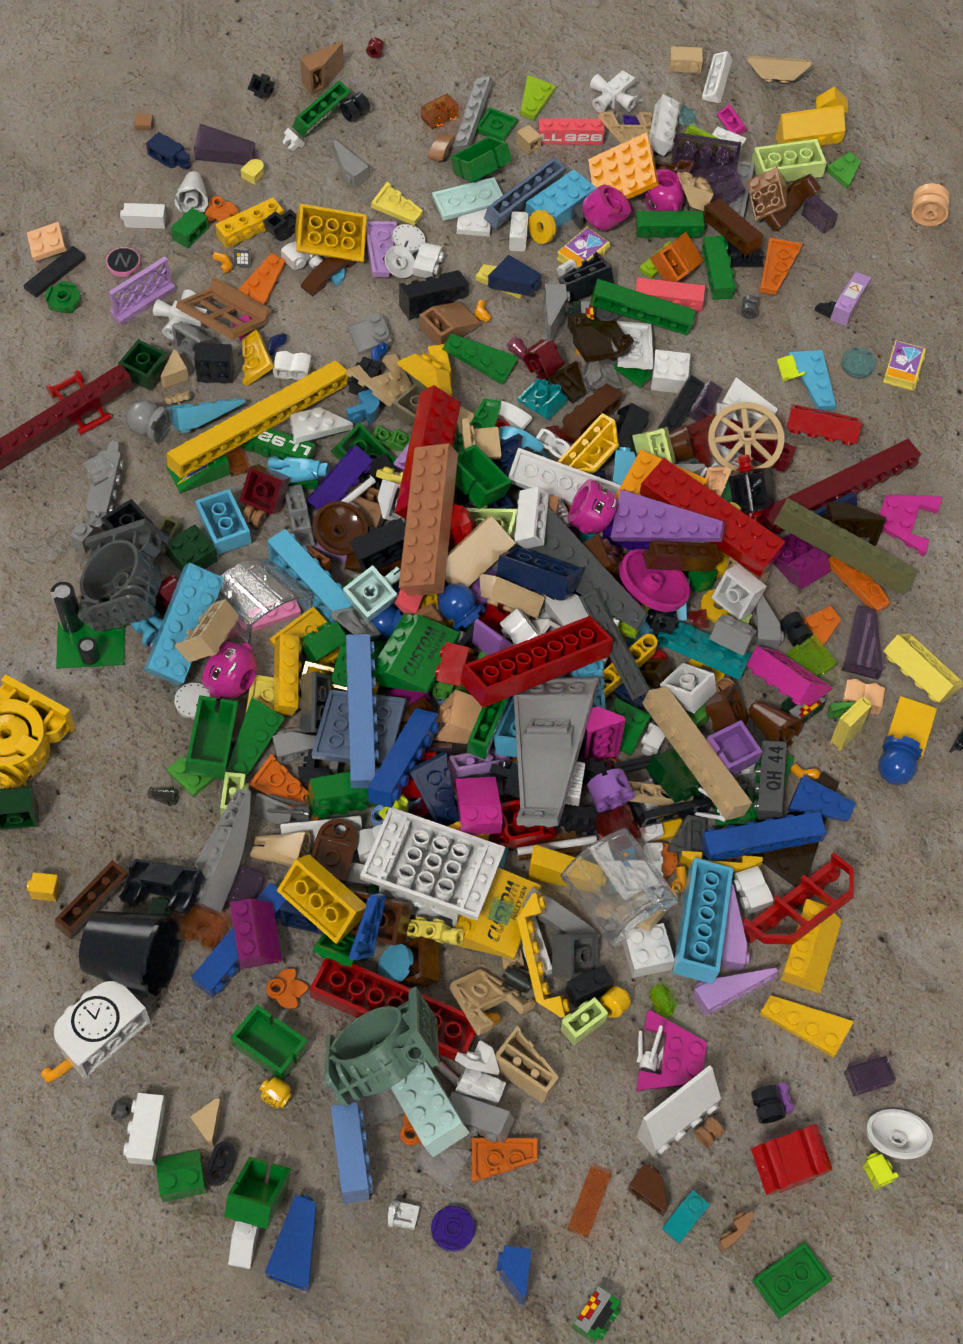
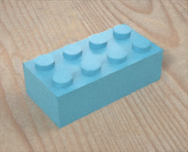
[525,169,596,230]

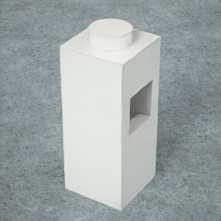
[120,203,167,229]

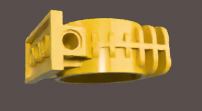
[0,674,76,790]

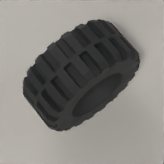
[558,756,618,835]

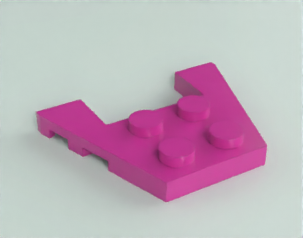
[879,494,942,556]
[636,1010,707,1092]

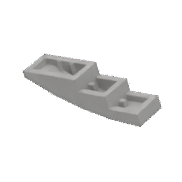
[285,484,315,549]
[522,887,601,940]

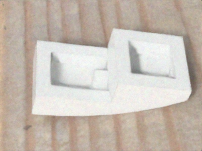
[498,401,533,430]

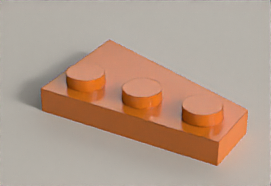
[472,1138,538,1183]

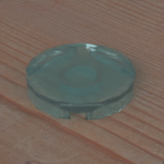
[841,347,876,378]

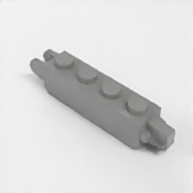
[85,440,125,531]

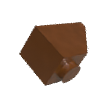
[627,1163,668,1216]

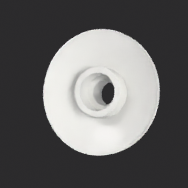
[385,246,415,279]

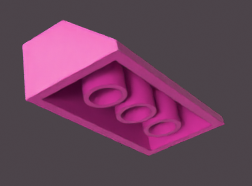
[746,646,832,706]
[579,706,626,762]

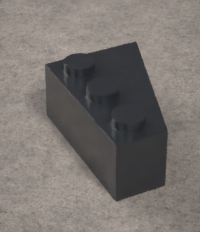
[558,251,614,303]
[611,403,650,458]

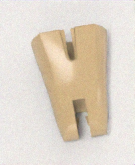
[250,831,311,867]

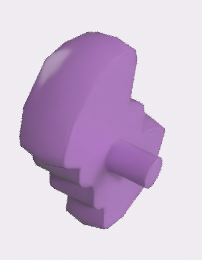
[776,1083,795,1115]

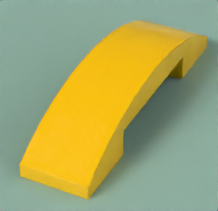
[680,851,763,877]

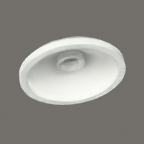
[866,1109,933,1159]

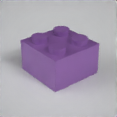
[707,720,762,775]

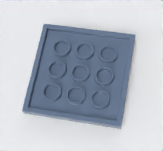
[311,690,407,766]

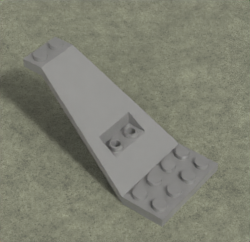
[514,678,599,827]

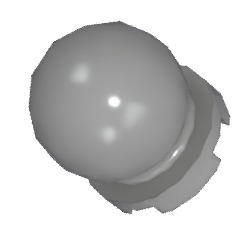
[126,401,173,442]

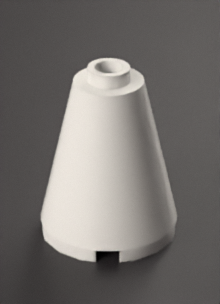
[174,171,208,213]

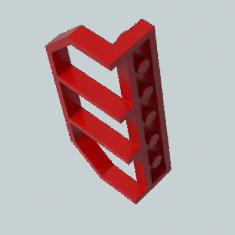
[743,852,854,945]

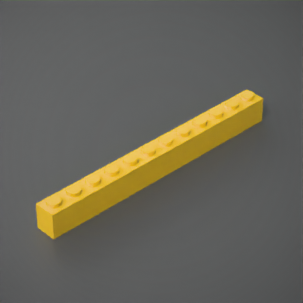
[166,360,349,478]

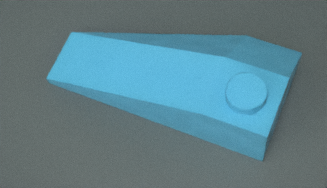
[166,398,246,433]

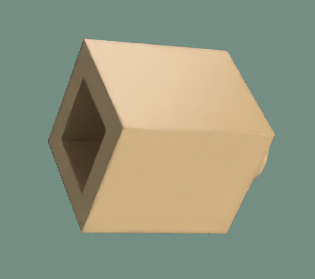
[516,125,542,155]

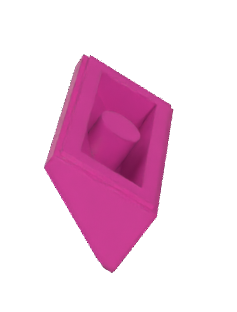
[717,104,748,135]

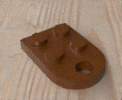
[311,819,358,883]

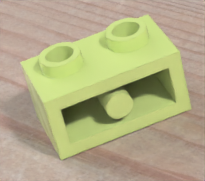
[220,772,249,816]
[560,997,608,1046]

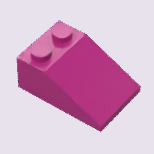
[455,777,503,835]

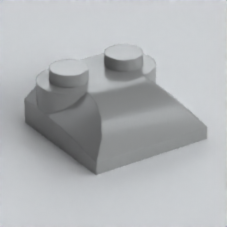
[348,313,392,354]

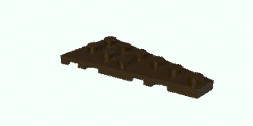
[753,772,839,887]

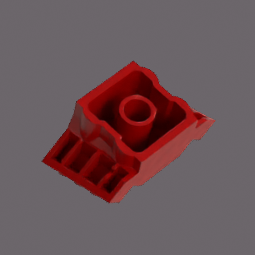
[448,504,477,552]
[489,799,557,848]
[751,1124,833,1195]

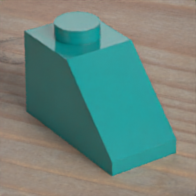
[662,1190,710,1244]

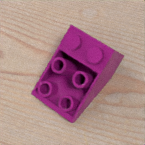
[773,534,830,589]

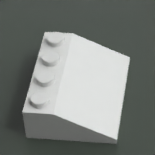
[637,1065,721,1157]

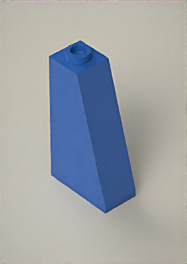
[265,1194,317,1292]

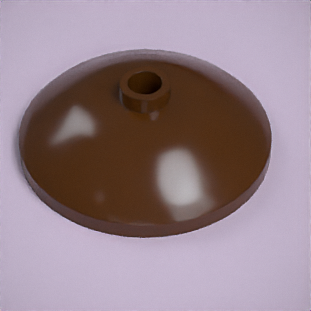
[312,501,368,556]

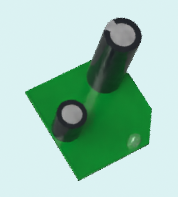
[51,582,125,669]

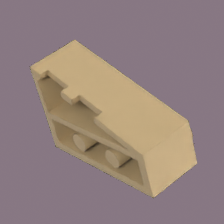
[174,599,239,663]
[495,1025,559,1104]

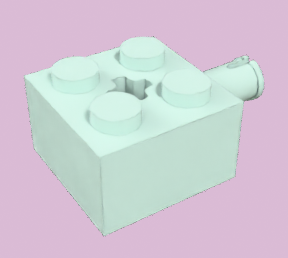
[343,565,400,623]

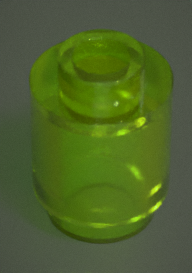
[649,984,677,1017]

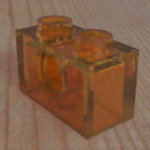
[421,93,459,130]
[180,907,229,949]

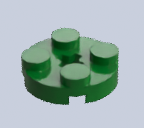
[45,281,81,314]

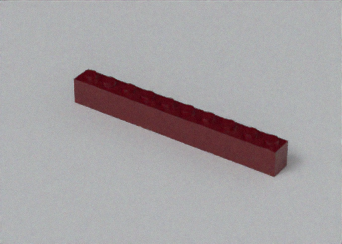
[0,364,133,470]
[759,439,921,534]

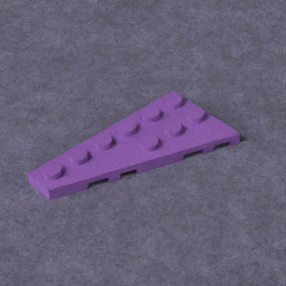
[611,489,725,542]

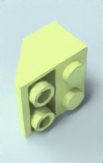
[632,427,676,464]

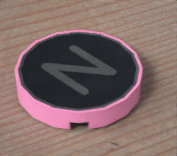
[106,247,141,277]

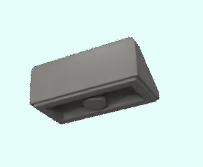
[253,793,293,824]

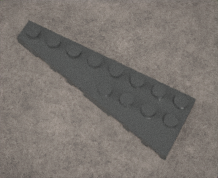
[528,508,649,631]

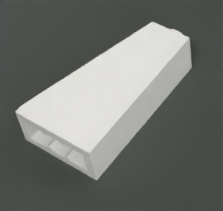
[533,590,588,627]

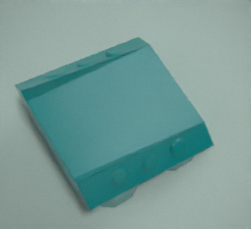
[517,378,568,421]

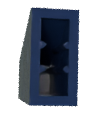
[488,255,542,296]

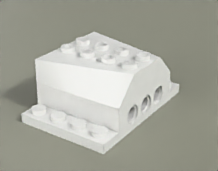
[360,807,505,928]

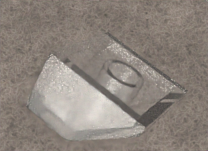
[582,359,624,393]

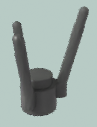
[267,794,311,828]

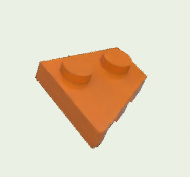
[804,605,841,651]

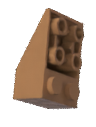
[300,41,344,95]
[747,167,787,221]
[419,302,481,345]
[352,483,385,528]

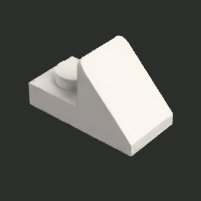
[455,1041,500,1075]

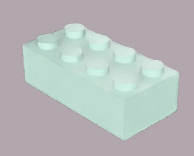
[391,1060,469,1157]

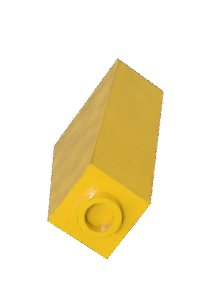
[528,845,607,893]

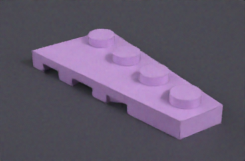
[365,221,397,277]

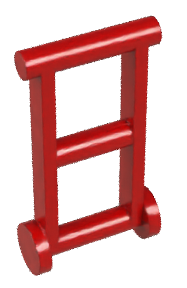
[46,370,112,435]

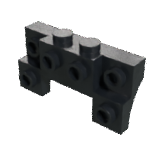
[119,859,205,914]

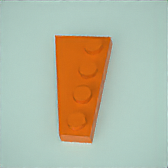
[759,237,803,295]
[238,253,286,305]
[828,556,891,615]
[249,754,321,821]

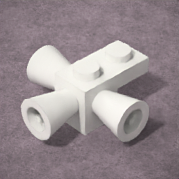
[590,70,637,113]
[153,290,208,340]

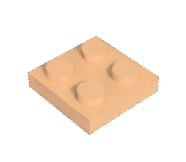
[27,222,67,262]

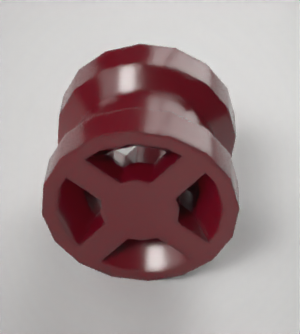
[366,37,384,58]

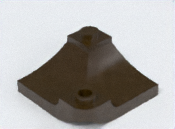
[567,313,634,362]

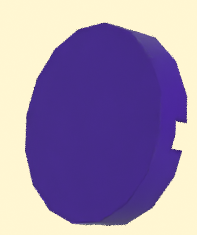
[431,1206,475,1252]

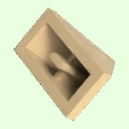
[161,350,189,388]
[190,1099,222,1148]

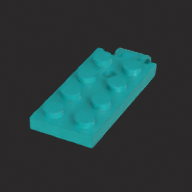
[656,621,752,680]

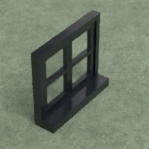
[611,754,714,828]

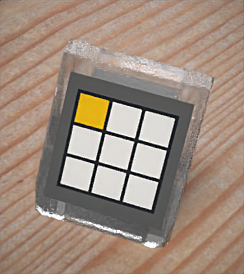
[234,247,252,269]

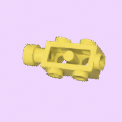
[406,917,464,946]

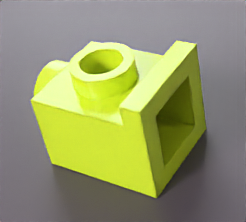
[863,1152,898,1190]

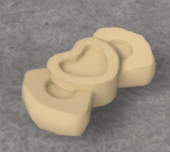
[164,391,191,405]

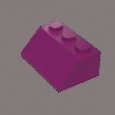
[230,898,282,969]

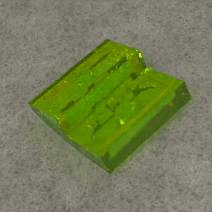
[785,634,838,678]

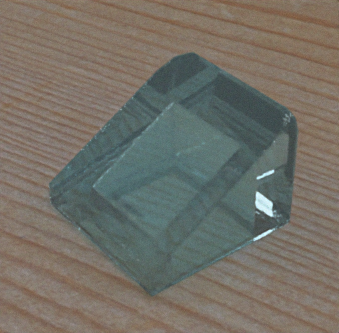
[679,104,696,126]
[488,897,514,925]

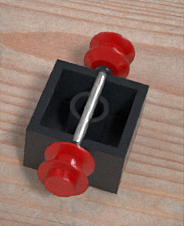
[729,455,775,524]

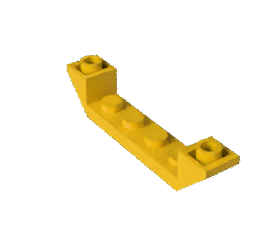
[517,893,571,1018]

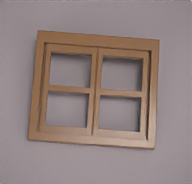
[176,278,271,340]

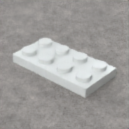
[617,321,653,370]

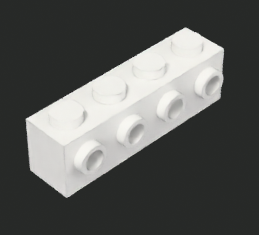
[649,94,680,156]

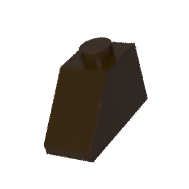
[639,659,674,689]

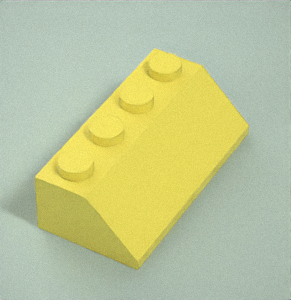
[883,633,963,702]

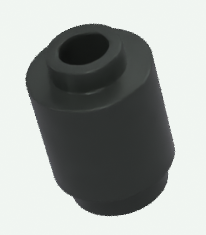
[502,964,532,993]

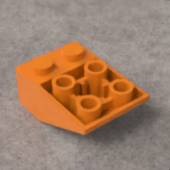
[650,232,704,282]

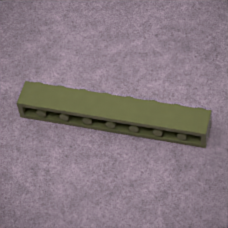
[773,498,918,596]

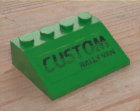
[371,613,461,693]

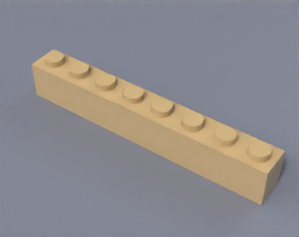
[642,687,752,820]

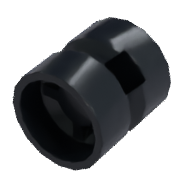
[340,92,370,122]
[779,611,813,647]
[751,1085,786,1124]

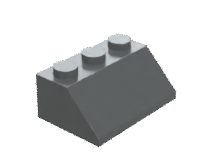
[299,672,332,734]

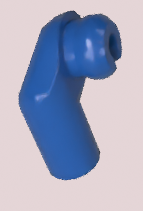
[371,342,388,362]

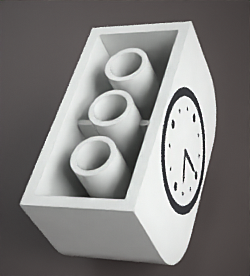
[54,981,150,1079]

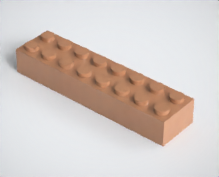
[399,443,458,596]

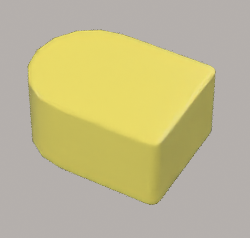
[241,159,264,184]

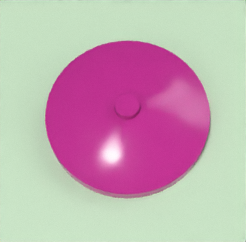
[619,549,690,612]

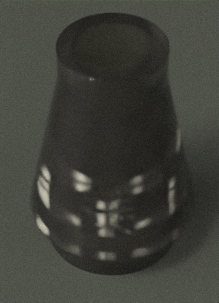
[148,787,179,806]

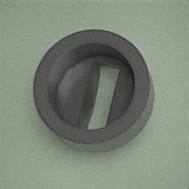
[111,1100,129,1119]

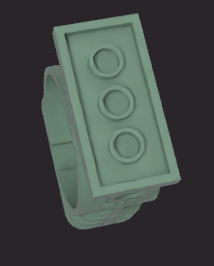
[323,987,439,1107]

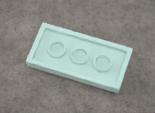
[432,177,503,221]

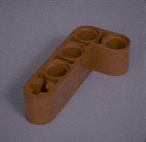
[763,174,821,231]

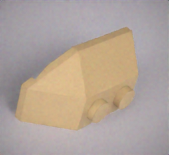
[747,55,812,83]

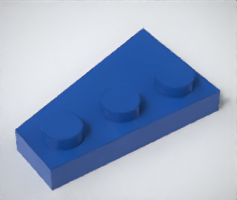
[787,775,856,822]
[349,893,386,960]

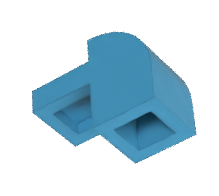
[346,389,380,425]

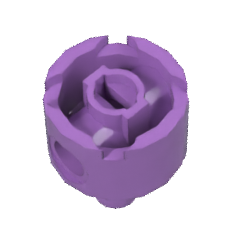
[587,769,635,812]

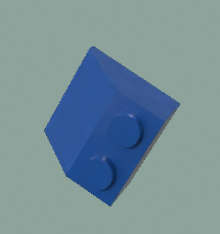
[496,1245,531,1305]

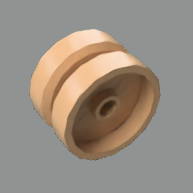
[911,183,950,226]

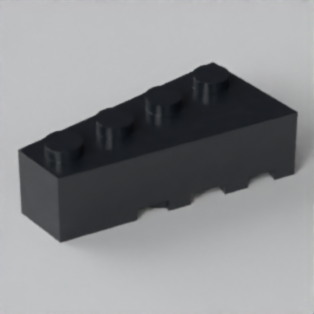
[399,270,469,320]

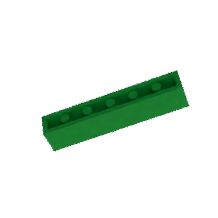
[589,279,696,336]

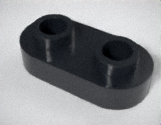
[205,1141,236,1186]

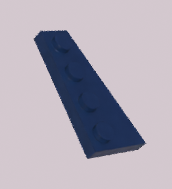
[408,751,459,826]

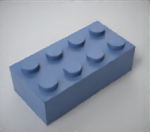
[331,1102,373,1204]

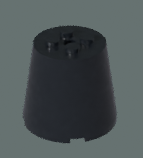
[79,911,181,999]

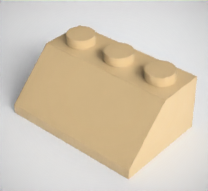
[480,574,545,619]

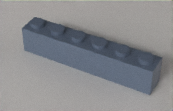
[484,157,566,230]

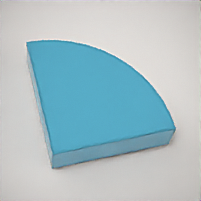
[330,268,345,287]

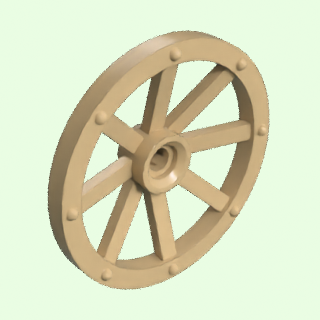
[708,402,784,473]

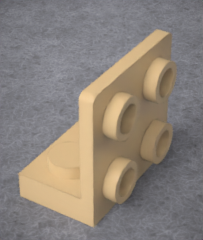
[462,418,501,459]

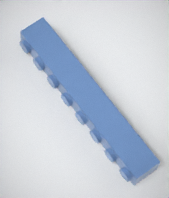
[346,634,379,788]

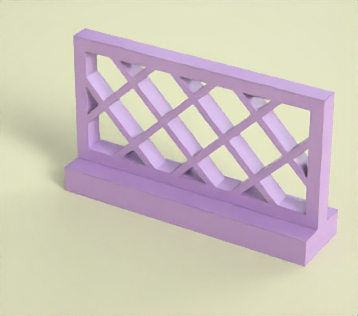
[109,256,176,325]

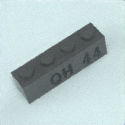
[754,741,787,820]

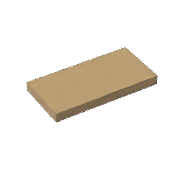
[445,515,515,587]

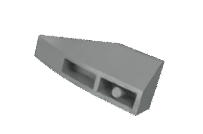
[193,789,251,913]

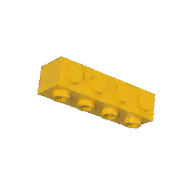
[215,198,284,249]
[273,634,302,716]

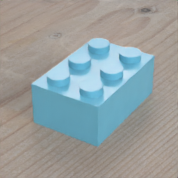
[195,489,251,555]

